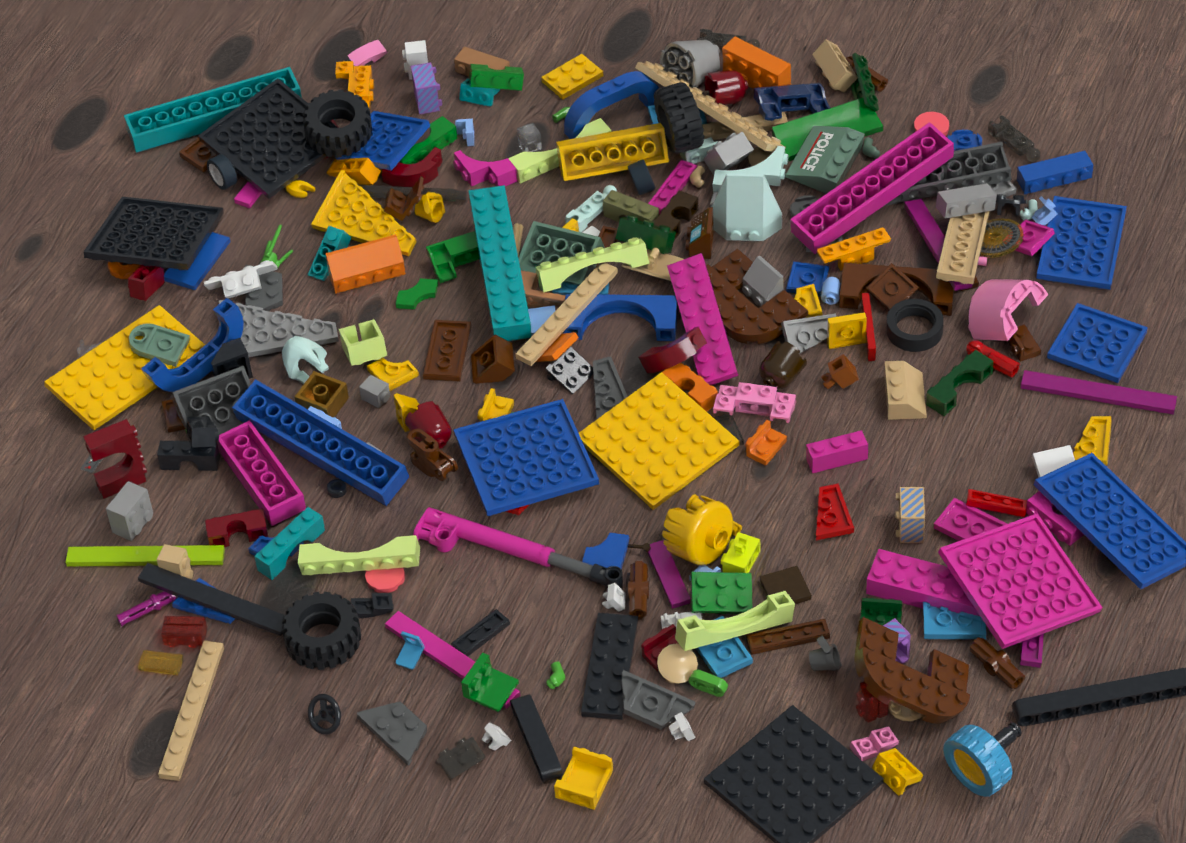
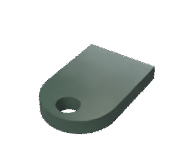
[129,324,190,367]

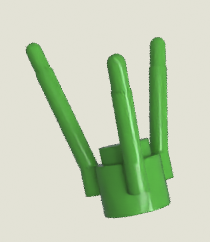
[260,225,293,268]

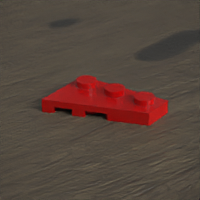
[816,484,854,541]

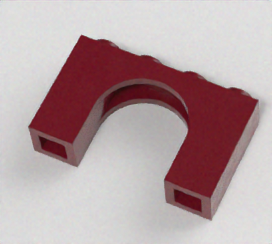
[83,419,147,499]

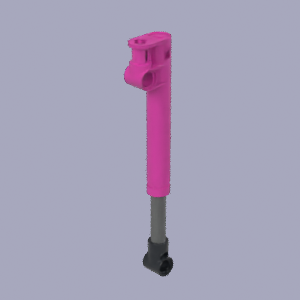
[413,507,623,590]

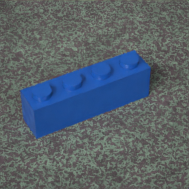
[1017,151,1093,194]

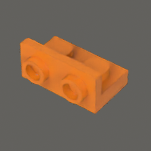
[745,420,787,466]

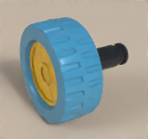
[943,722,1022,797]

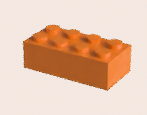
[722,37,791,89]

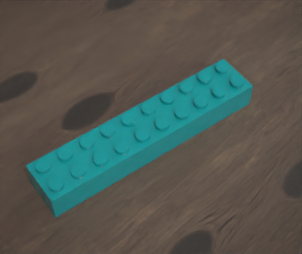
[124,67,302,152]
[469,185,532,341]

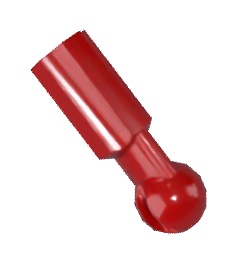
[966,340,1020,378]

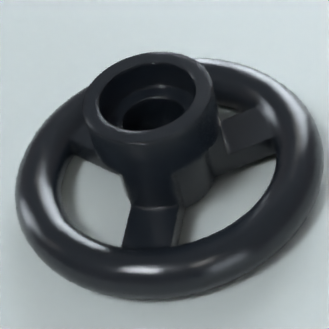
[308,694,341,735]

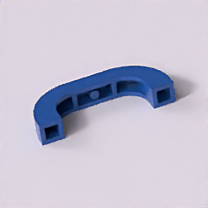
[564,71,659,139]
[141,298,244,392]

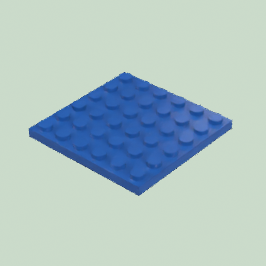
[453,399,599,516]

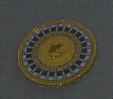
[980,218,1024,258]

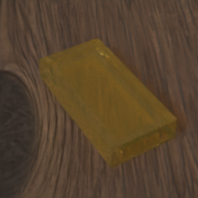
[138,650,184,675]

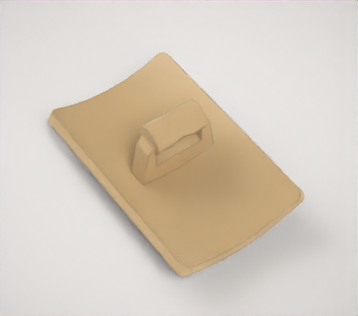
[622,248,684,281]

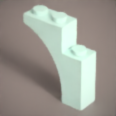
[713,146,788,193]

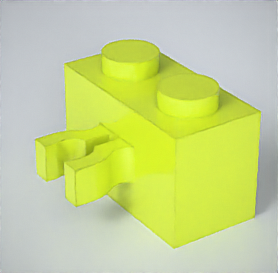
[720,532,760,573]

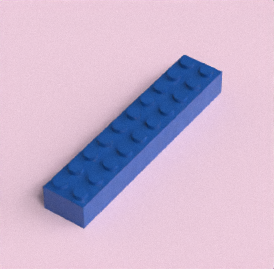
[232,379,409,506]

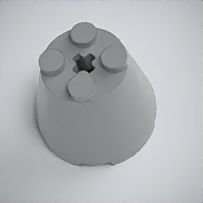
[660,40,720,88]

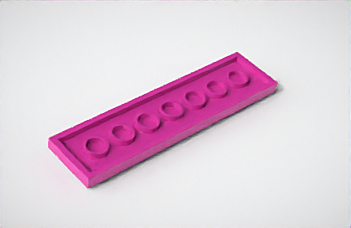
[667,253,739,386]

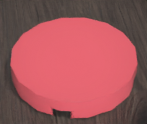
[914,112,949,136]
[365,568,405,593]

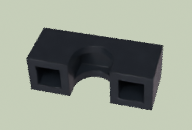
[157,440,220,471]

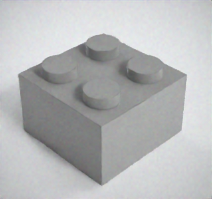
[703,132,754,175]
[106,481,153,541]

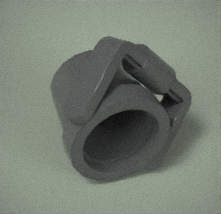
[809,636,842,671]

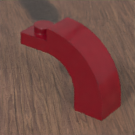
[382,147,443,188]
[638,327,707,373]

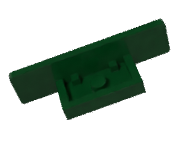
[851,53,879,111]

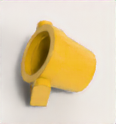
[415,192,445,223]

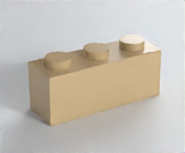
[812,40,858,92]

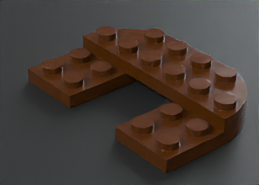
[706,248,809,344]
[854,617,970,724]

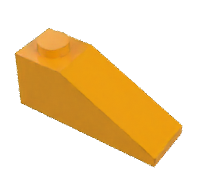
[327,158,381,185]

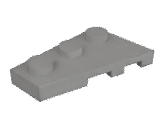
[781,313,836,354]

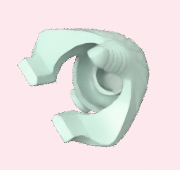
[282,336,329,384]

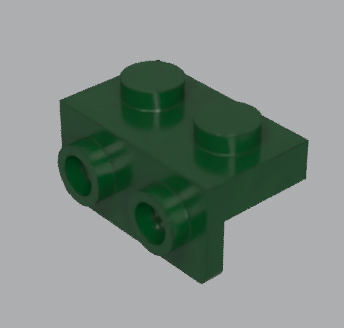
[860,598,902,626]

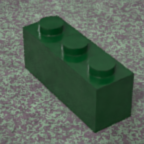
[615,215,676,254]

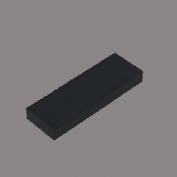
[451,609,510,657]

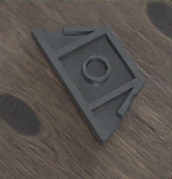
[245,265,283,311]
[621,670,696,730]
[357,701,427,765]

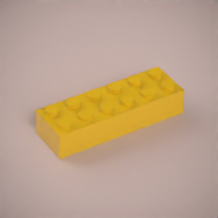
[556,123,669,181]

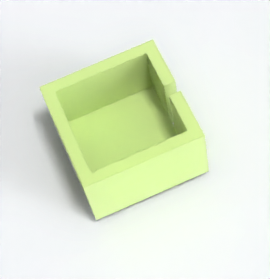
[339,319,387,366]

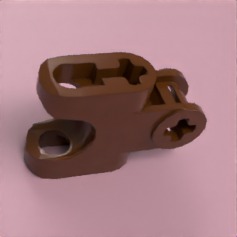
[407,428,458,481]

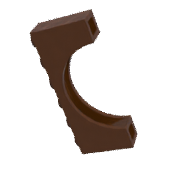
[840,263,954,316]

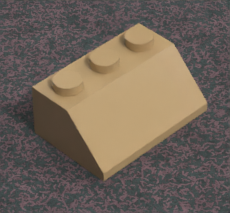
[884,361,927,420]

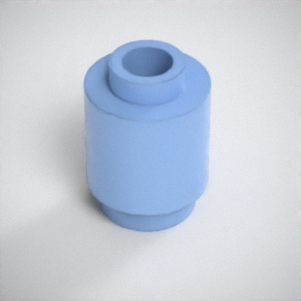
[821,277,841,305]

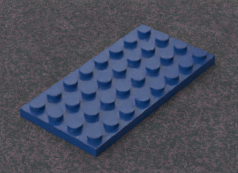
[1033,453,1186,589]

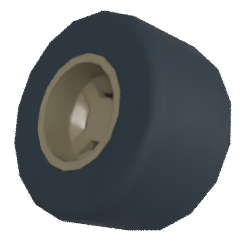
[628,160,655,195]

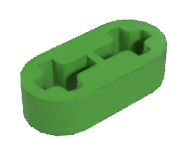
[689,670,728,697]

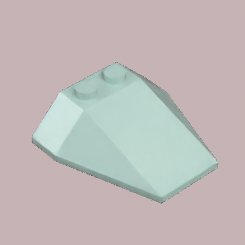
[712,173,782,241]

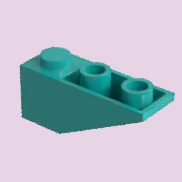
[308,226,351,281]

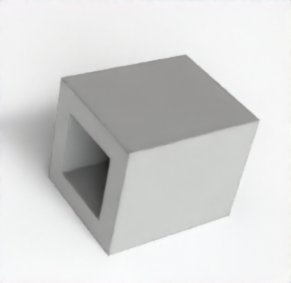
[359,375,390,408]

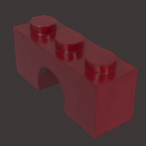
[205,508,268,547]

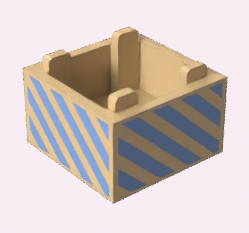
[895,487,925,543]

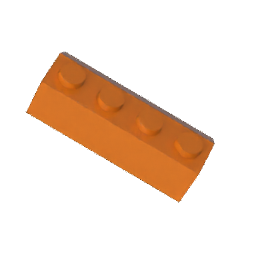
[326,234,406,294]

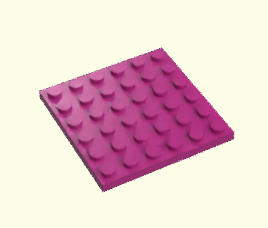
[938,513,1103,649]

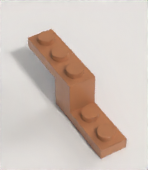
[483,271,566,310]

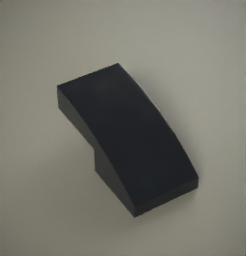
[350,593,394,619]

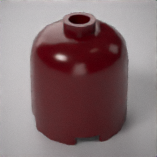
[704,70,748,105]
[405,401,452,449]

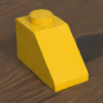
[393,393,419,432]

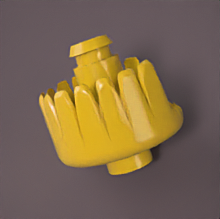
[662,496,733,566]

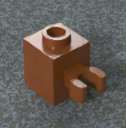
[821,354,859,389]

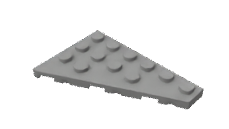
[219,300,339,357]

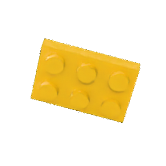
[541,54,603,100]

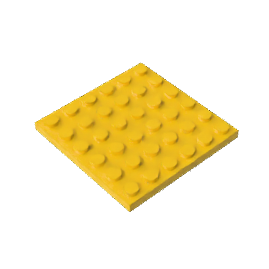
[579,372,740,510]

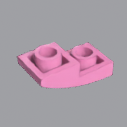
[347,40,388,66]
[849,726,899,761]

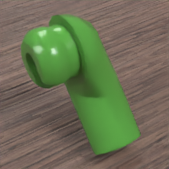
[552,107,570,123]

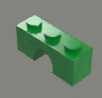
[469,64,524,91]

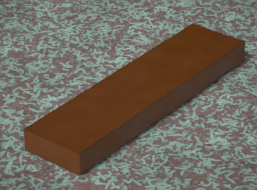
[746,619,830,655]

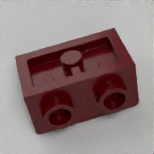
[641,624,679,671]

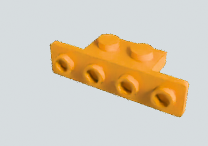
[817,227,891,271]

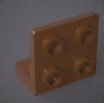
[384,176,424,221]

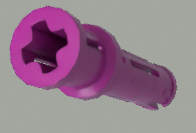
[116,591,176,626]

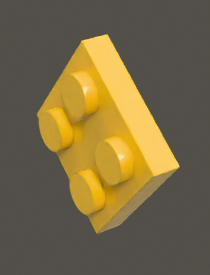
[827,312,866,349]

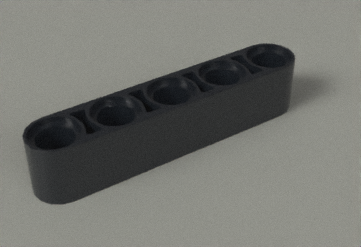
[510,694,563,782]

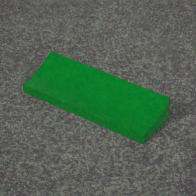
[772,98,884,162]

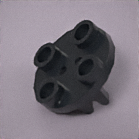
[996,194,1028,216]

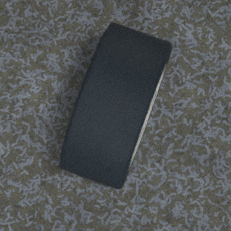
[207,154,237,190]

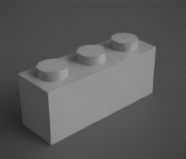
[936,183,997,219]

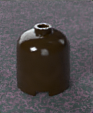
[759,341,807,389]

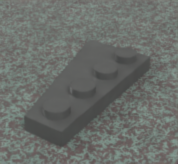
[593,356,628,419]

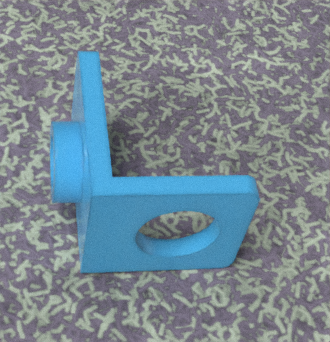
[396,631,425,670]

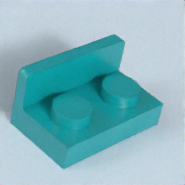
[459,78,500,106]

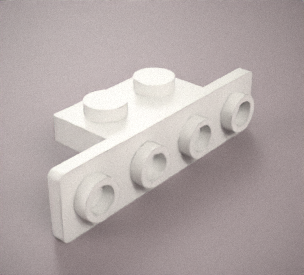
[204,261,278,299]

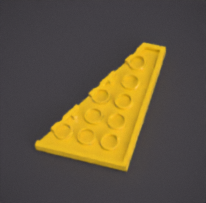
[311,170,416,256]

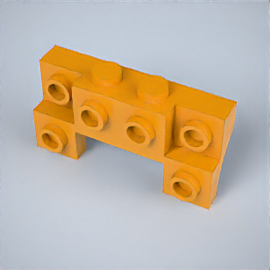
[335,61,374,109]

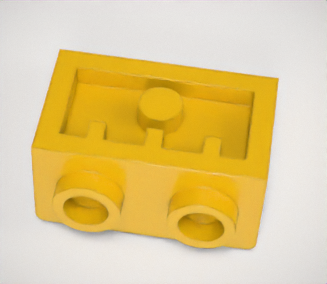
[477,388,514,422]
[872,748,923,796]

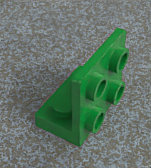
[461,652,519,712]

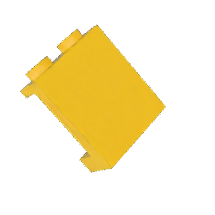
[554,747,613,810]

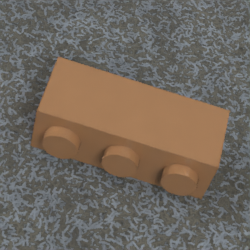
[454,47,510,76]

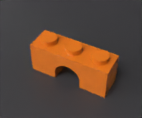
[662,363,718,412]

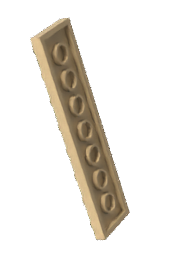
[936,211,990,284]

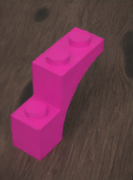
[453,150,517,186]

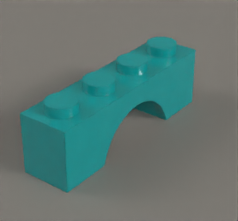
[254,507,325,580]

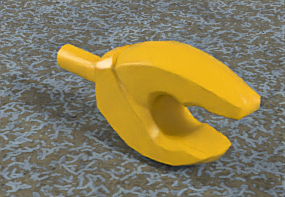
[285,180,316,198]

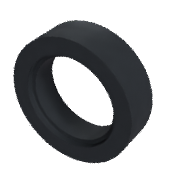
[886,299,944,352]

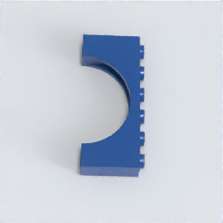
[563,294,678,341]

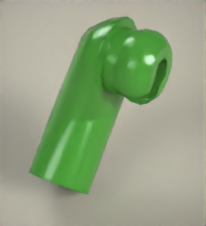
[546,662,565,689]

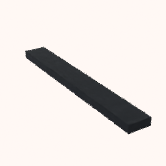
[138,563,284,636]

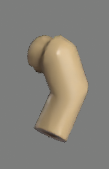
[689,166,705,188]

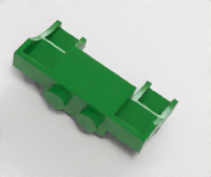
[426,231,480,283]

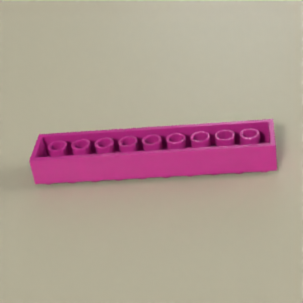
[790,122,954,254]

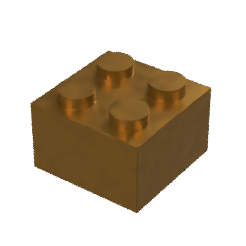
[294,371,349,417]

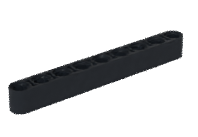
[1011,668,1186,726]

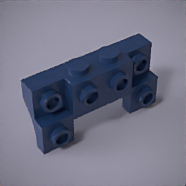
[753,83,831,121]

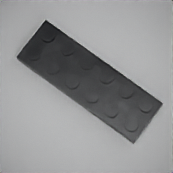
[581,613,638,720]

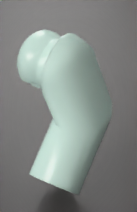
[1020,199,1038,220]

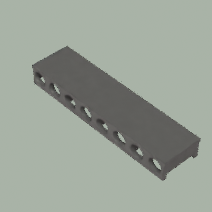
[884,142,1012,206]

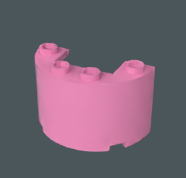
[968,279,1048,341]

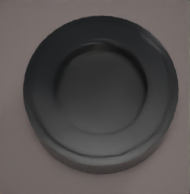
[327,479,347,498]

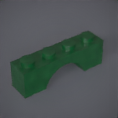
[926,350,994,416]

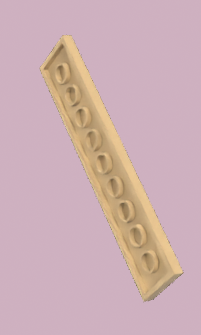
[635,61,786,152]

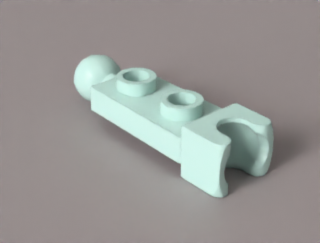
[565,185,617,232]

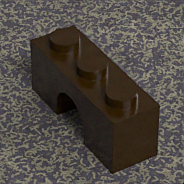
[653,190,699,241]

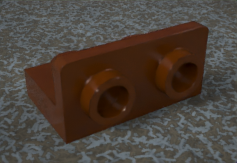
[1005,324,1041,362]

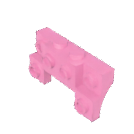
[713,382,796,423]

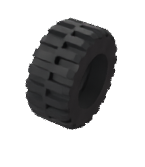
[654,82,704,154]
[303,90,372,158]
[282,592,361,670]

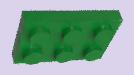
[690,572,753,614]

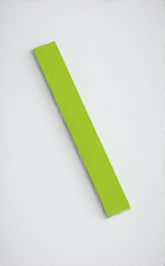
[66,545,225,566]

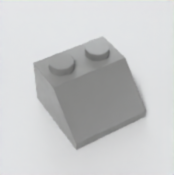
[742,255,783,307]

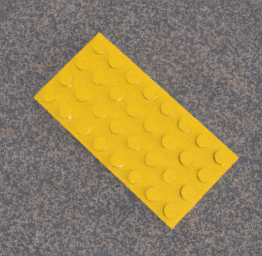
[44,305,205,430]

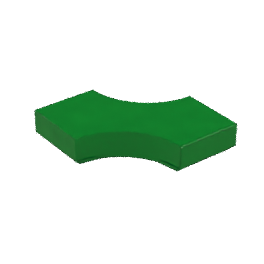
[396,278,439,309]

